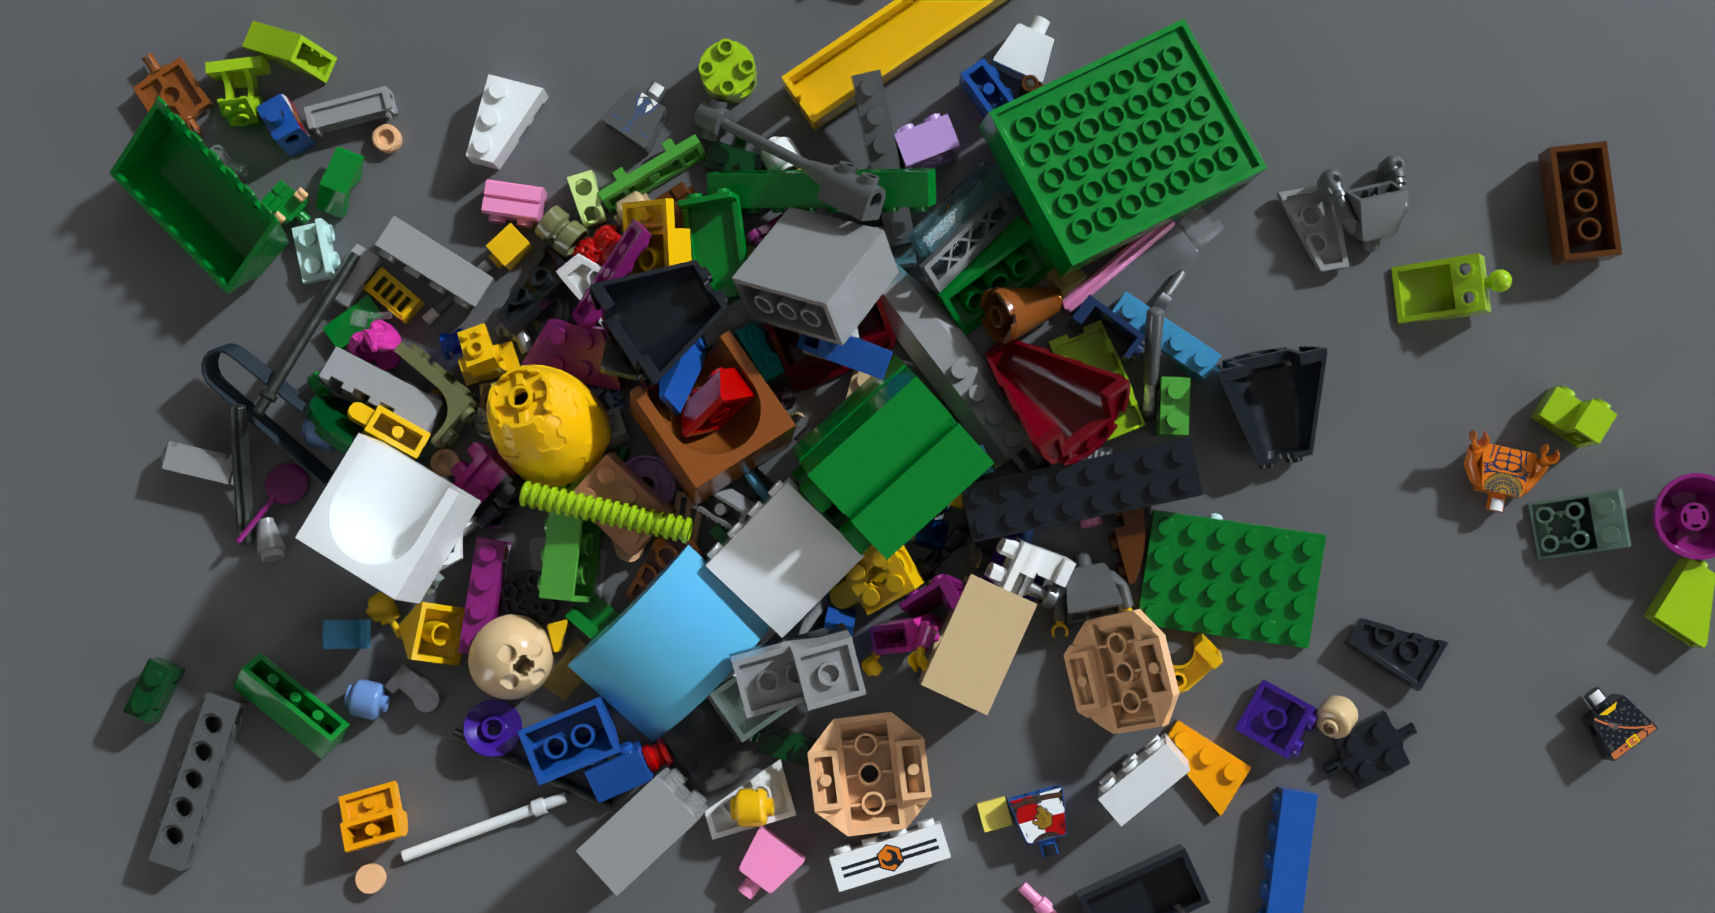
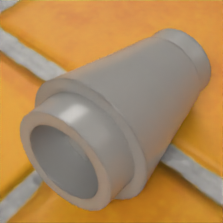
[257,517,286,562]

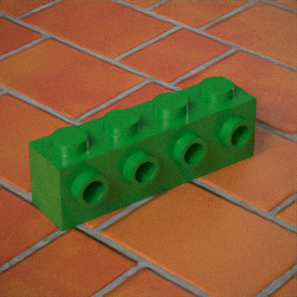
[233,652,350,760]

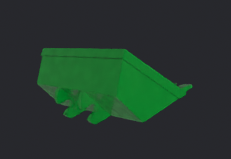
[109,96,289,294]

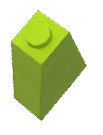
[242,21,337,83]
[1643,558,1715,648]

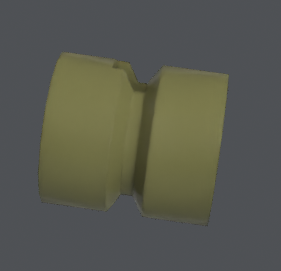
[534,205,589,259]

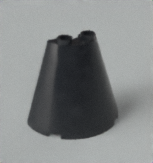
[589,260,729,387]
[1214,346,1327,469]

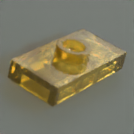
[543,638,588,701]

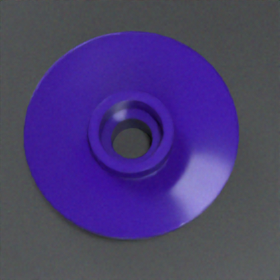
[464,699,522,757]

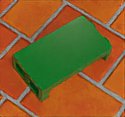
[677,188,747,302]

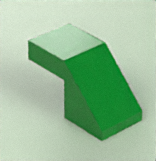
[316,146,364,218]

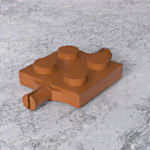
[133,53,214,136]

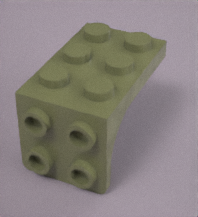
[394,342,482,449]

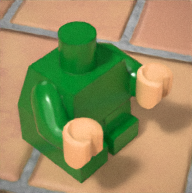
[261,180,311,225]

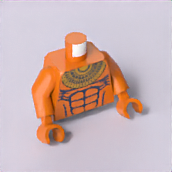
[1463,430,1560,513]

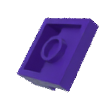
[1235,679,1318,760]

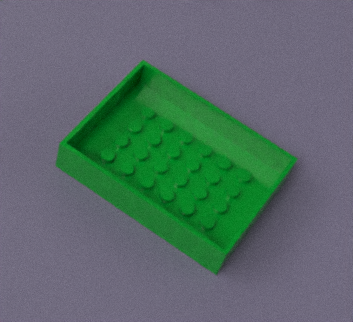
[978,19,1267,278]

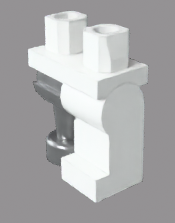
[984,537,1076,609]

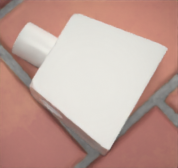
[992,15,1054,84]

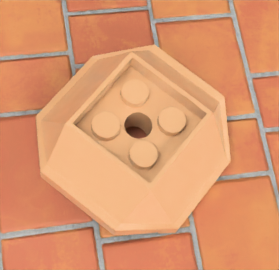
[1063,609,1180,734]
[807,711,932,836]

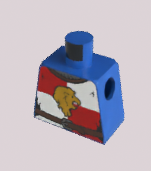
[256,93,316,158]
[1007,784,1067,858]

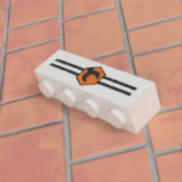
[829,818,951,892]

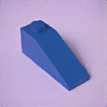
[659,335,707,415]

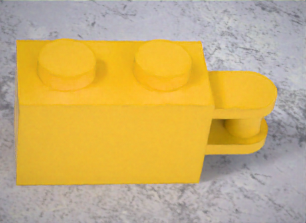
[347,402,431,461]

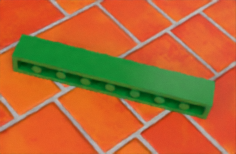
[706,168,936,213]

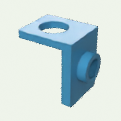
[322,620,371,649]

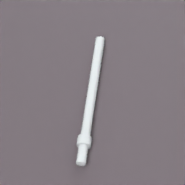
[401,791,569,862]

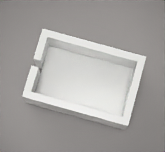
[1098,733,1190,827]

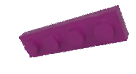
[571,219,652,331]

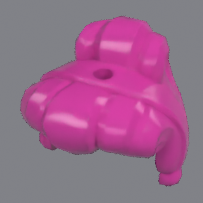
[347,320,402,372]

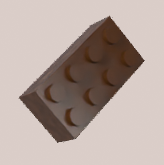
[1538,141,1622,266]

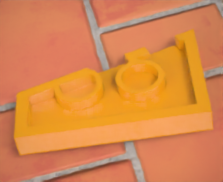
[1167,719,1252,816]

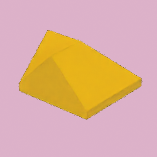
[398,601,465,666]

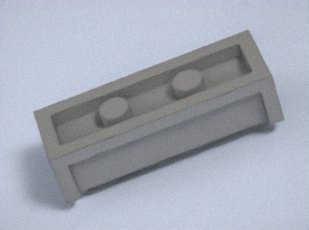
[303,86,398,138]

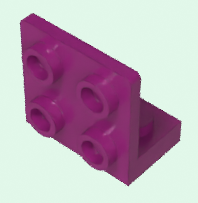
[899,574,966,615]

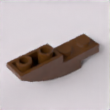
[1108,508,1145,584]

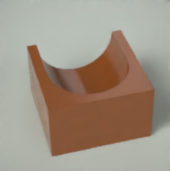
[630,330,796,506]

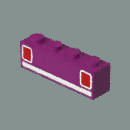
[458,537,512,654]

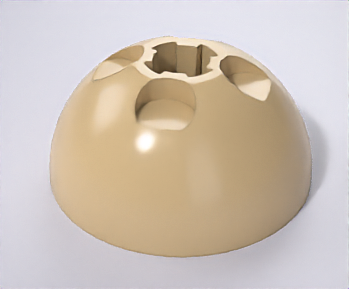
[468,614,554,700]

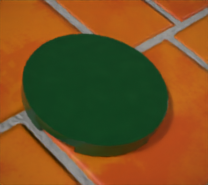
[305,394,365,455]

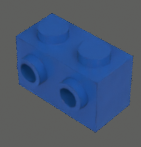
[959,58,1016,118]
[584,740,653,803]

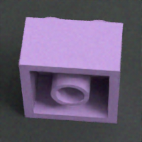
[894,113,960,169]

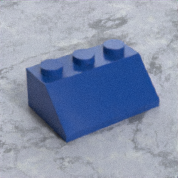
[517,697,621,786]

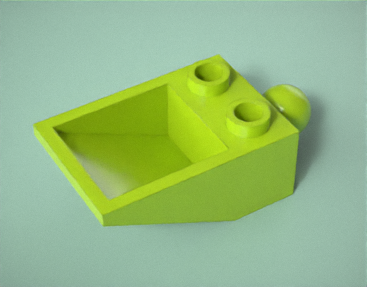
[1391,253,1512,324]

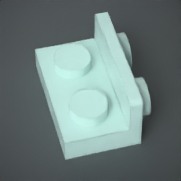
[292,218,341,284]

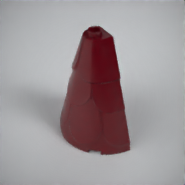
[984,340,1130,466]

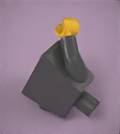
[1051,552,1134,638]

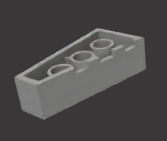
[375,216,495,310]
[319,346,448,440]

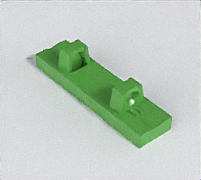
[597,134,707,214]

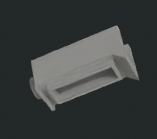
[161,441,234,485]

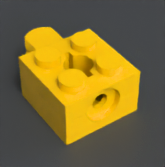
[830,545,925,615]

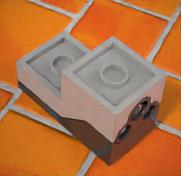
[729,623,866,718]

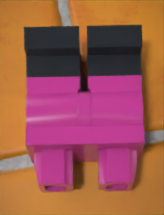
[450,442,525,529]

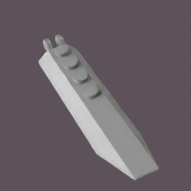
[880,263,1043,473]

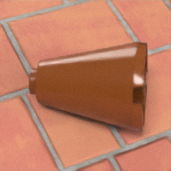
[980,287,1062,344]

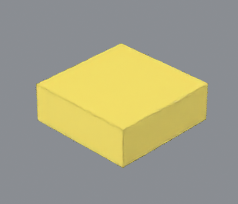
[977,796,1013,832]

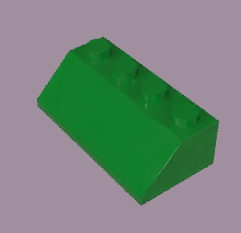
[931,216,1055,336]

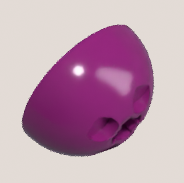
[1652,473,1715,560]

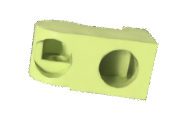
[567,170,607,228]

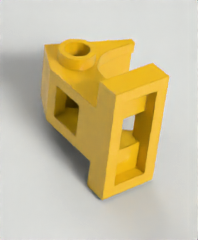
[457,323,521,387]
[1172,633,1223,693]

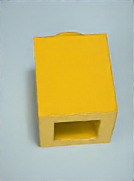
[486,223,534,271]

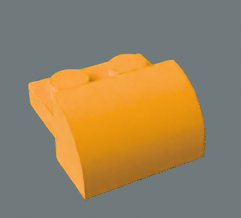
[338,781,408,853]

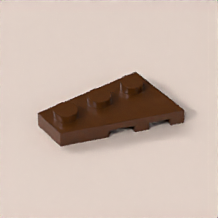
[625,535,707,603]

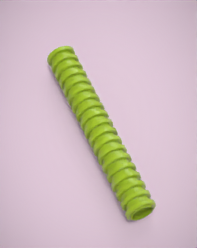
[519,480,693,544]

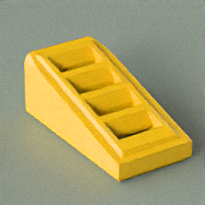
[363,267,425,324]

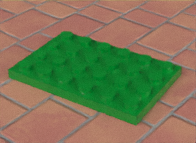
[1138,509,1327,649]

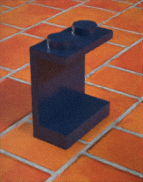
[1066,294,1145,365]

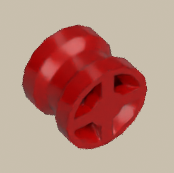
[642,738,675,773]

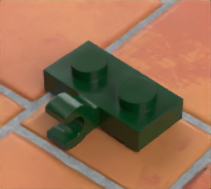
[703,129,764,171]

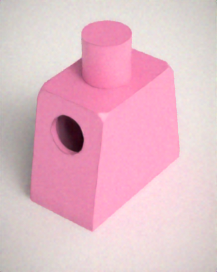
[738,826,806,899]

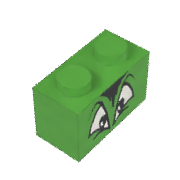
[1155,376,1190,438]

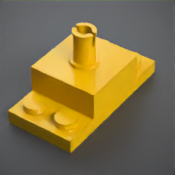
[622,198,692,276]

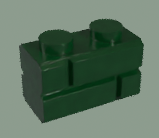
[123,657,185,724]

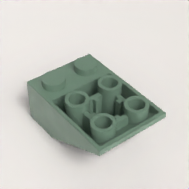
[1528,489,1633,560]

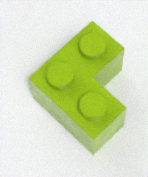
[1530,386,1618,448]

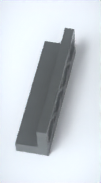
[918,190,1017,293]

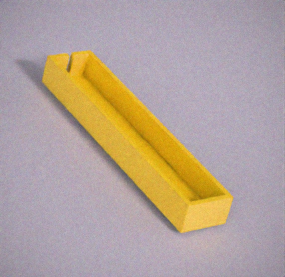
[781,0,1007,131]

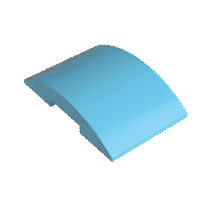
[568,545,770,742]

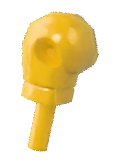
[366,591,401,639]

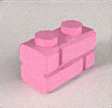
[481,179,547,229]

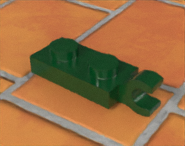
[747,724,817,768]

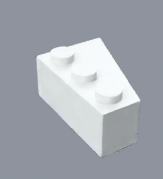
[466,74,549,170]

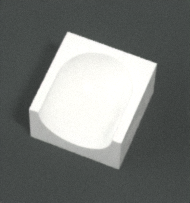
[295,433,481,604]

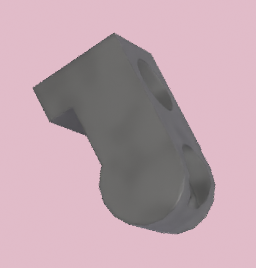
[384,663,444,713]

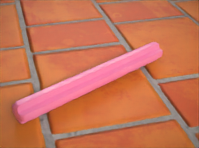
[1062,221,1175,314]

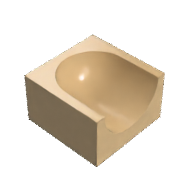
[918,574,1037,715]

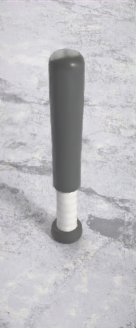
[1140,307,1164,418]

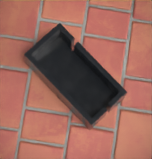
[1075,844,1210,913]

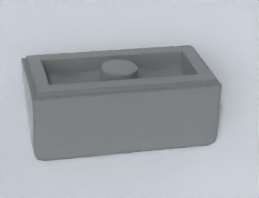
[797,593,832,635]

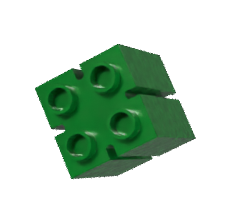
[792,355,994,560]

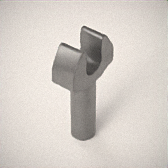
[1152,270,1187,311]

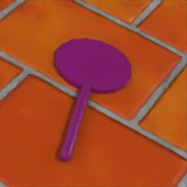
[236,463,308,543]

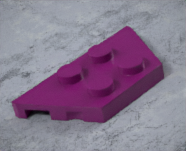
[521,318,625,390]

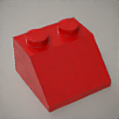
[682,367,756,437]

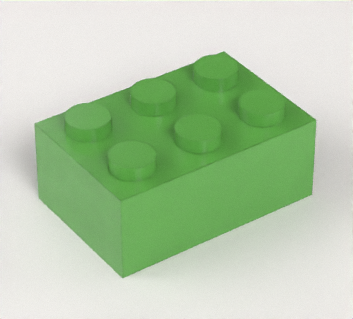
[538,511,603,603]

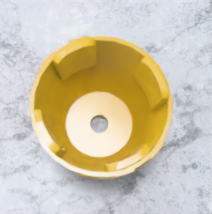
[486,365,612,487]

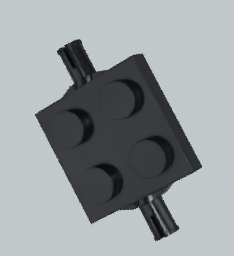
[1323,710,1417,789]

